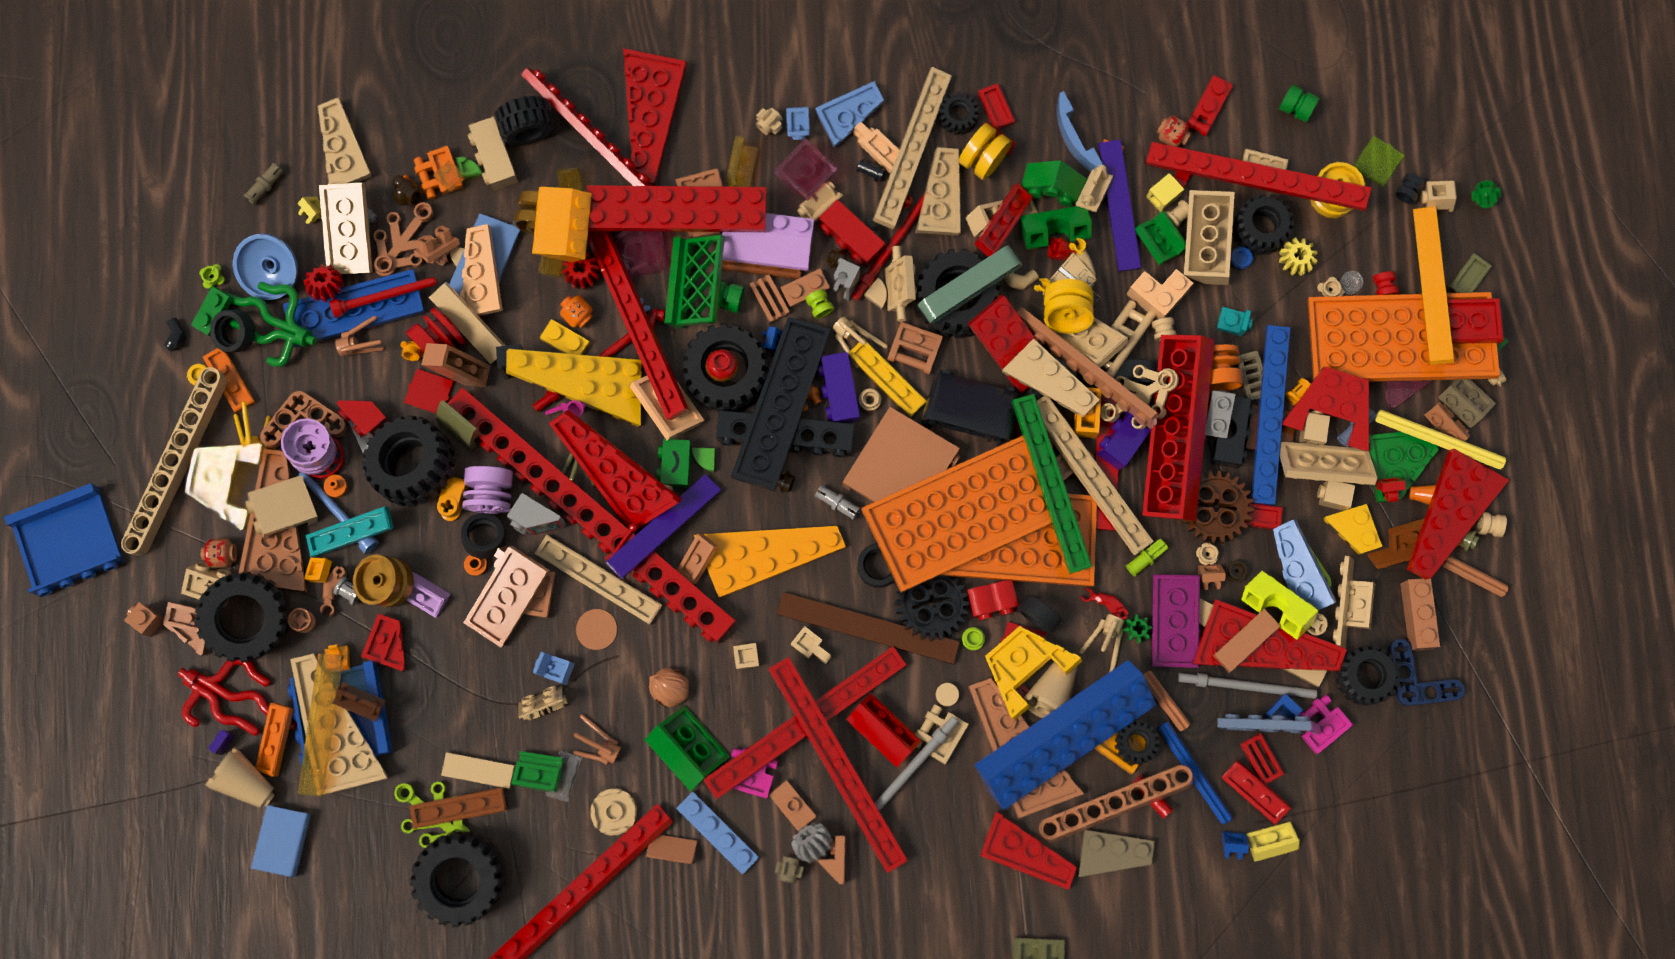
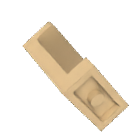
[245,475,317,540]

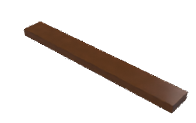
[777,592,960,664]

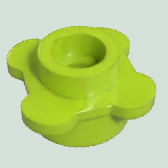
[200,264,225,289]

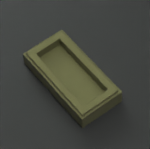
[1447,253,1492,293]

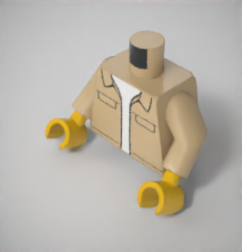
[1034,238,1100,306]

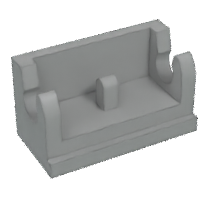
[834,258,860,301]

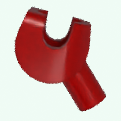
[1048,237,1078,261]

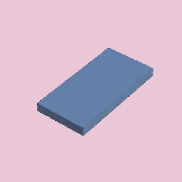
[449,213,522,296]

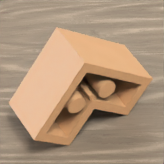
[1127,269,1193,320]

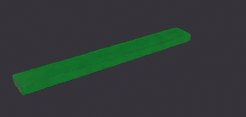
[1012,394,1092,574]

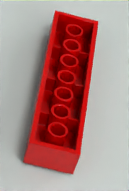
[1142,335,1215,521]

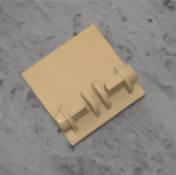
[518,686,568,721]

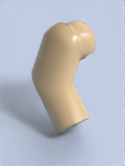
[1004,270,1039,290]

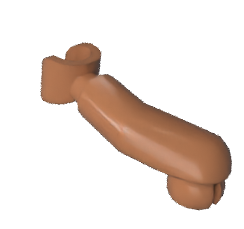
[320,566,347,617]

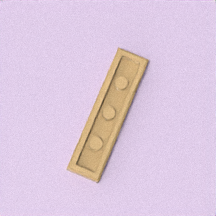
[429,282,506,364]

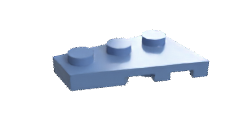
[815,81,884,148]

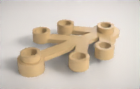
[1100,365,1179,430]

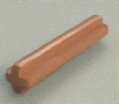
[1443,556,1509,597]
[1143,670,1190,731]

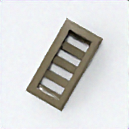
[1236,351,1263,401]

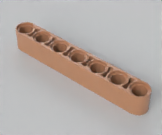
[1039,765,1193,842]

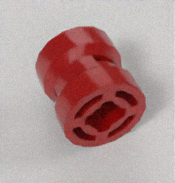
[1373,271,1400,295]

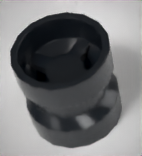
[1395,173,1425,204]

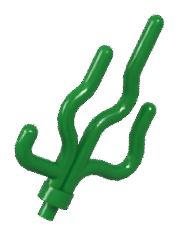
[222,282,318,367]

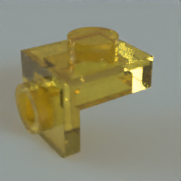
[557,168,582,191]

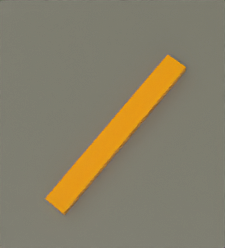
[1413,206,1454,365]

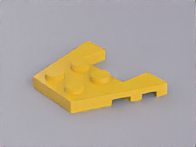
[985,626,1082,721]

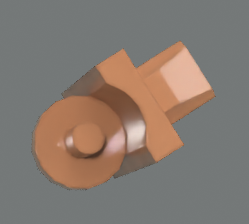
[414,226,460,266]

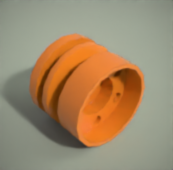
[1209,344,1243,394]

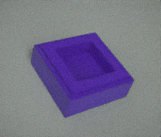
[208,730,235,755]

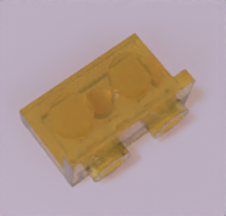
[727,136,758,187]

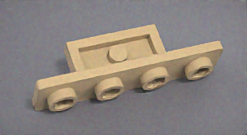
[1333,556,1375,648]

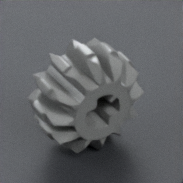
[791,822,833,863]

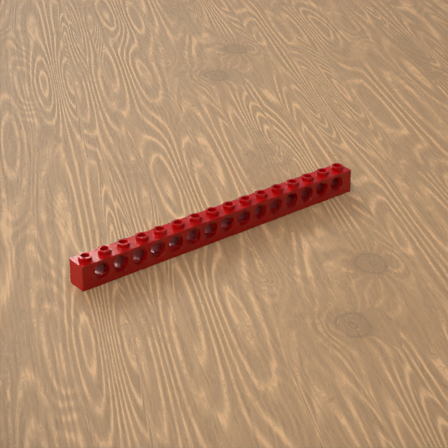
[448,387,736,644]

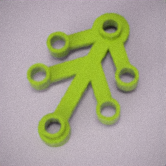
[394,782,470,848]

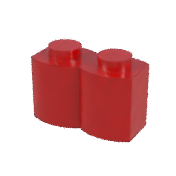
[967,580,1019,621]

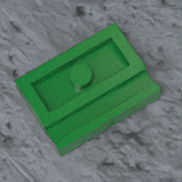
[511,751,565,793]

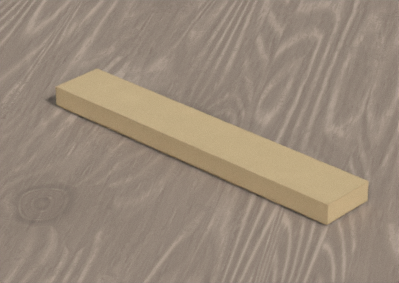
[534,535,662,625]

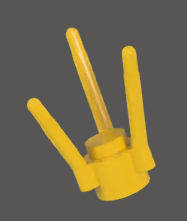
[234,402,271,457]

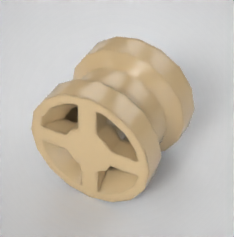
[1152,318,1177,341]
[1305,613,1327,637]

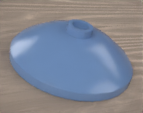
[233,233,298,300]

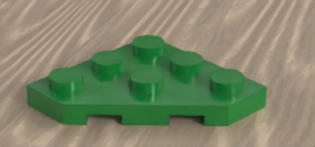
[1368,428,1439,503]

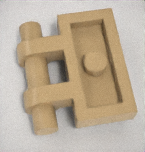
[915,704,969,764]

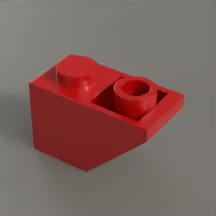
[336,400,388,439]

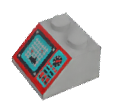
[507,493,567,535]

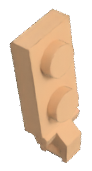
[853,121,899,173]

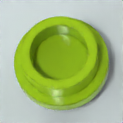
[962,627,985,650]

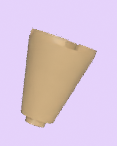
[1024,662,1077,718]
[205,747,275,808]

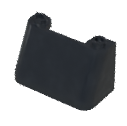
[921,370,1022,447]

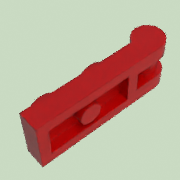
[1188,75,1233,137]

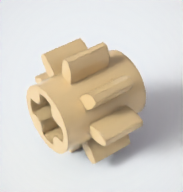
[756,108,782,135]

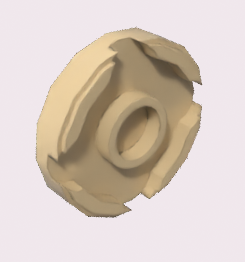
[590,789,637,835]

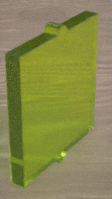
[1353,136,1404,186]

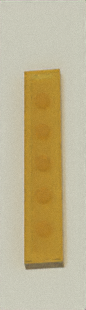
[298,653,344,797]

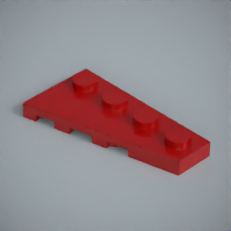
[980,811,1077,890]

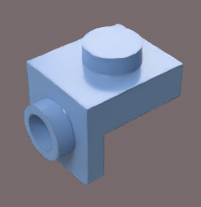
[786,107,810,140]
[533,651,575,685]

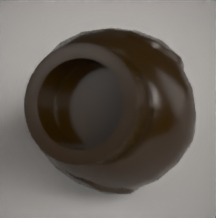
[392,175,422,206]

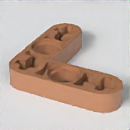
[260,391,347,449]

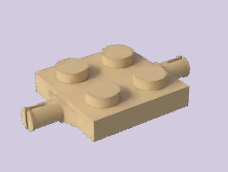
[885,246,917,322]

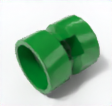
[1279,84,1320,123]
[707,280,745,314]

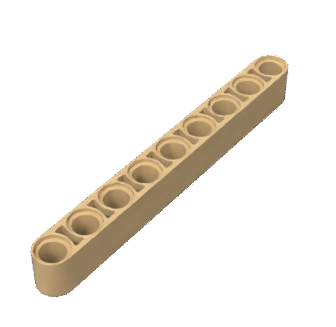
[121,367,228,556]

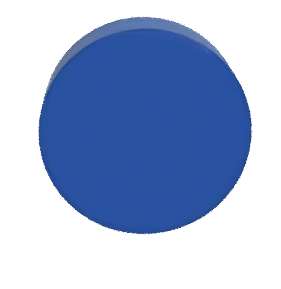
[1230,247,1253,270]

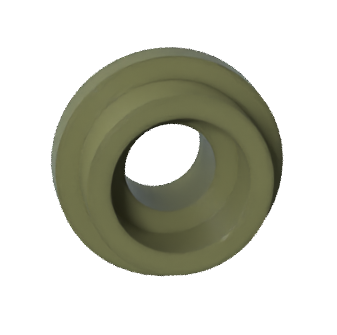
[1460,530,1479,552]

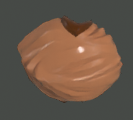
[649,668,689,708]

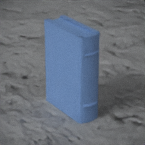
[251,805,311,877]

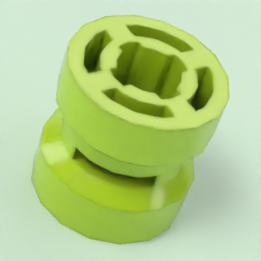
[805,289,834,319]

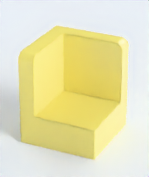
[1146,174,1184,212]

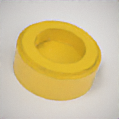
[187,364,212,386]

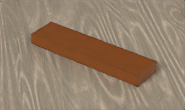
[713,260,802,280]
[410,787,507,829]

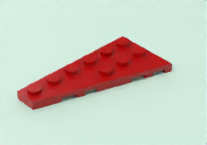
[623,48,687,186]
[549,410,682,529]
[1407,448,1509,580]
[1192,600,1347,672]

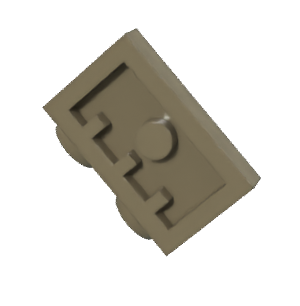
[1438,379,1496,428]

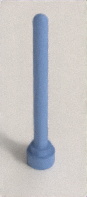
[299,472,379,554]

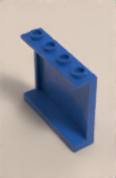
[4,483,125,597]
[288,661,393,771]

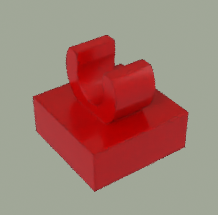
[1376,477,1406,502]

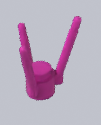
[545,400,586,418]

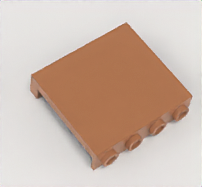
[842,407,961,502]

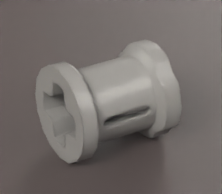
[333,576,360,605]

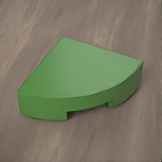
[456,157,482,180]
[692,448,715,472]

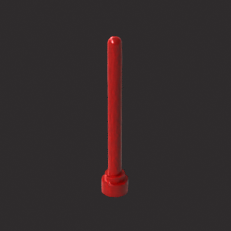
[329,277,437,318]

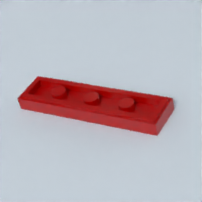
[974,183,1033,257]

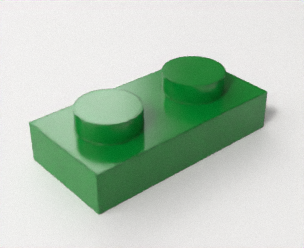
[191,286,233,336]

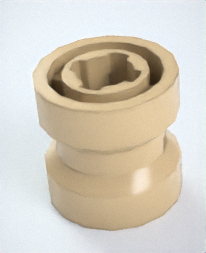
[1476,512,1507,538]

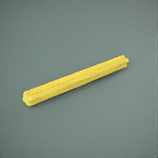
[1375,410,1506,469]

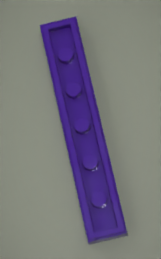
[1098,140,1141,272]
[606,474,721,579]

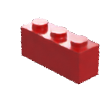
[819,199,885,268]
[846,693,921,767]

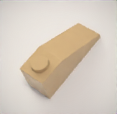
[965,200,1038,237]

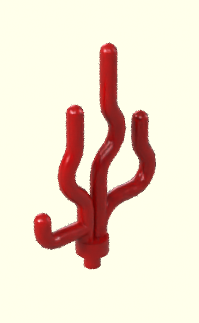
[178,660,297,736]

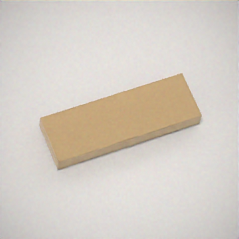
[441,753,515,789]

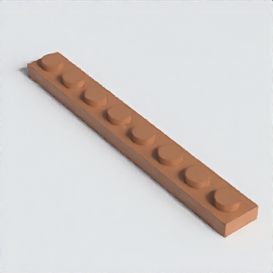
[1016,307,1157,429]

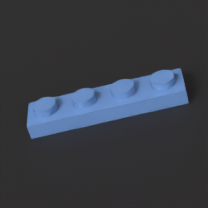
[676,791,759,875]

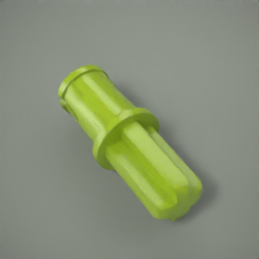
[1126,539,1168,577]

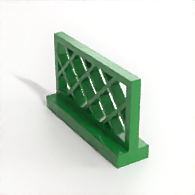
[664,235,725,329]

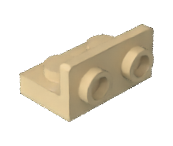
[181,562,231,608]

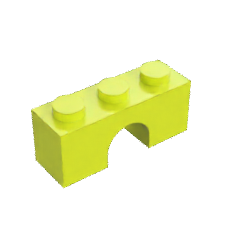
[1241,571,1318,640]

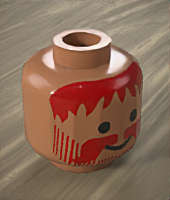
[1157,115,1191,147]
[201,538,237,568]

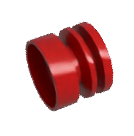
[405,307,466,352]

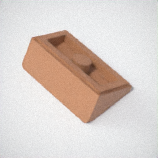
[646,835,697,864]

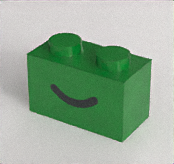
[657,439,692,489]

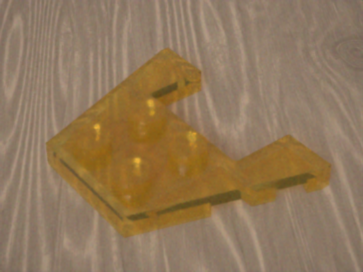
[185,443,265,530]

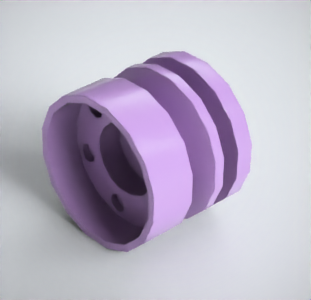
[281,418,337,475]
[462,466,513,514]

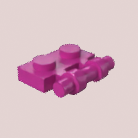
[1294,695,1353,754]
[731,748,778,799]

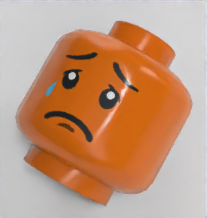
[560,295,593,328]

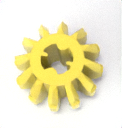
[1279,238,1317,276]

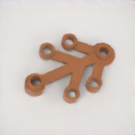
[373,202,434,277]

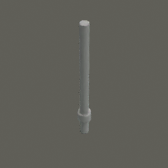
[1178,673,1317,699]
[874,716,959,811]

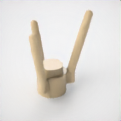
[832,316,888,368]
[1079,614,1124,672]

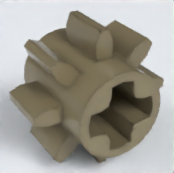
[775,856,804,883]

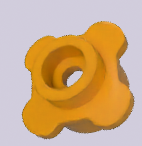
[400,341,424,361]

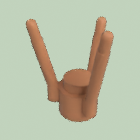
[335,316,384,356]
[574,714,622,765]

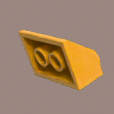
[532,187,592,262]

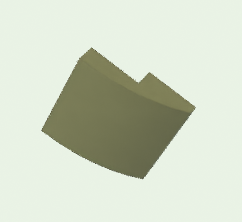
[436,400,480,452]
[1013,938,1065,959]

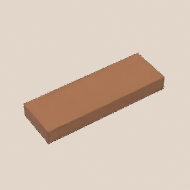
[1213,609,1280,673]

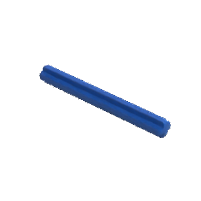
[1158,722,1232,824]

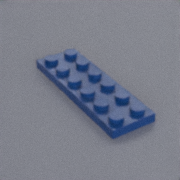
[283,269,425,348]

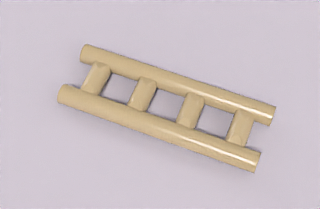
[1102,300,1156,378]

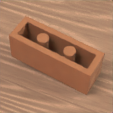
[421,343,490,387]
[1400,578,1440,651]

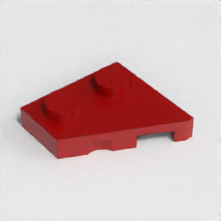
[361,614,405,672]

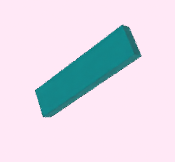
[305,506,394,558]

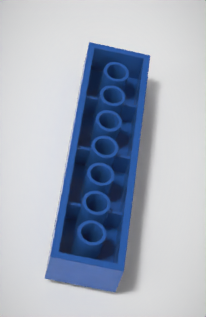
[975,660,1156,810]

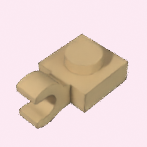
[790,626,831,664]

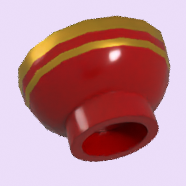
[706,349,738,382]

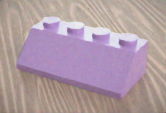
[722,213,814,271]

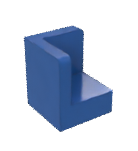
[1262,694,1303,731]

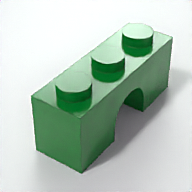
[1020,206,1092,249]

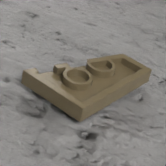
[1078,830,1154,877]

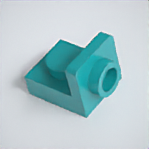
[1216,307,1253,337]

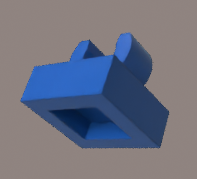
[761,327,783,354]
[1221,831,1249,860]

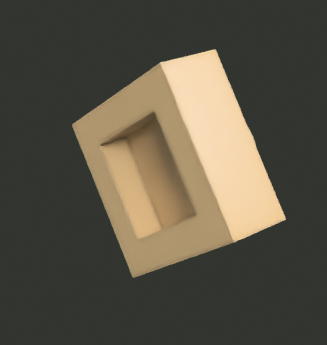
[733,643,759,670]

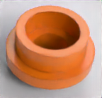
[464,555,487,576]

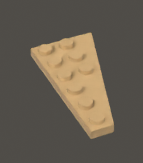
[290,654,389,796]

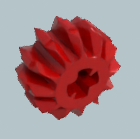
[562,252,600,290]
[303,264,344,303]

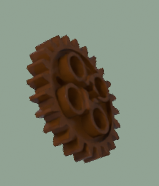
[1182,470,1254,544]

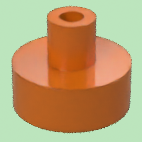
[324,475,348,499]

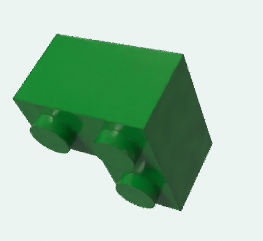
[1021,160,1088,206]

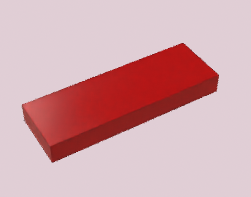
[1221,759,1291,825]

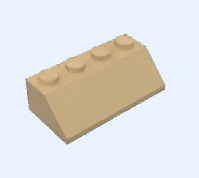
[1184,190,1235,285]

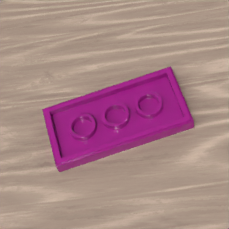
[1152,574,1200,668]

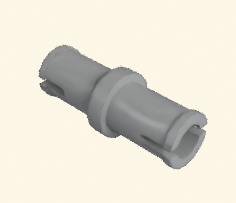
[815,484,861,520]

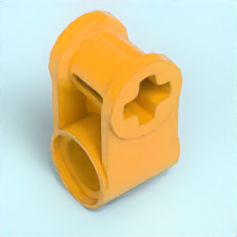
[437,477,469,521]

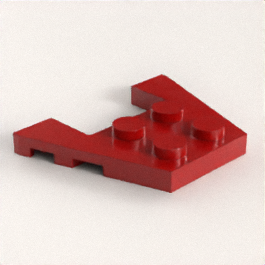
[1282,366,1369,452]

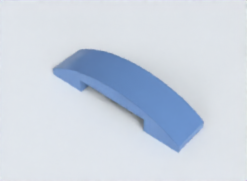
[1057,91,1103,172]

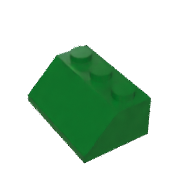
[644,705,731,792]

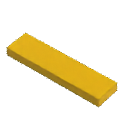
[848,338,927,418]

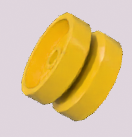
[958,123,1012,181]
[1310,162,1365,218]
[1044,279,1094,334]

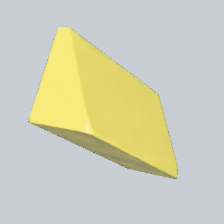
[1246,821,1299,862]

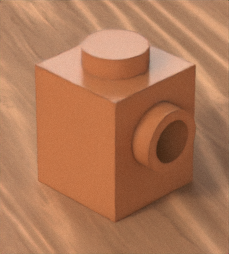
[124,602,164,637]

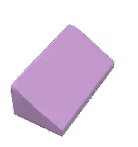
[406,572,451,618]

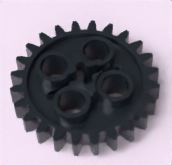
[894,575,969,641]

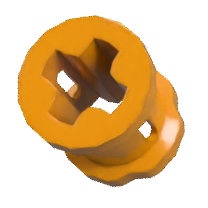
[1285,378,1311,406]

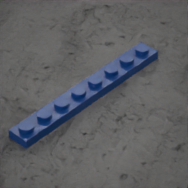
[1251,325,1290,506]

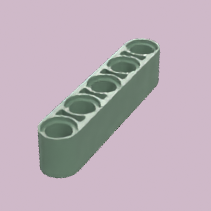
[918,245,1022,324]

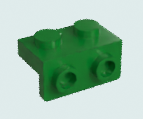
[1135,211,1186,265]

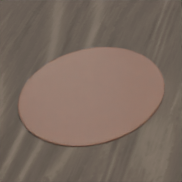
[576,609,617,650]

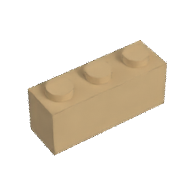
[468,116,519,191]

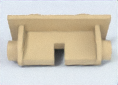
[1076,165,1113,212]
[797,181,843,222]

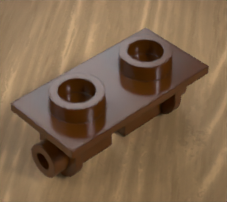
[332,682,386,722]

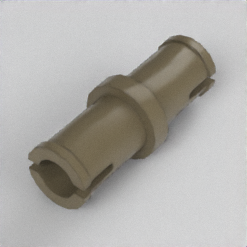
[243,163,284,205]

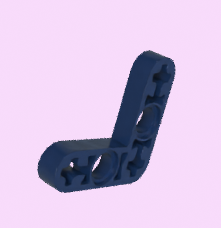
[1388,639,1465,706]

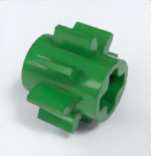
[1471,180,1501,208]
[1122,614,1152,644]

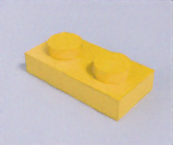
[540,319,590,355]

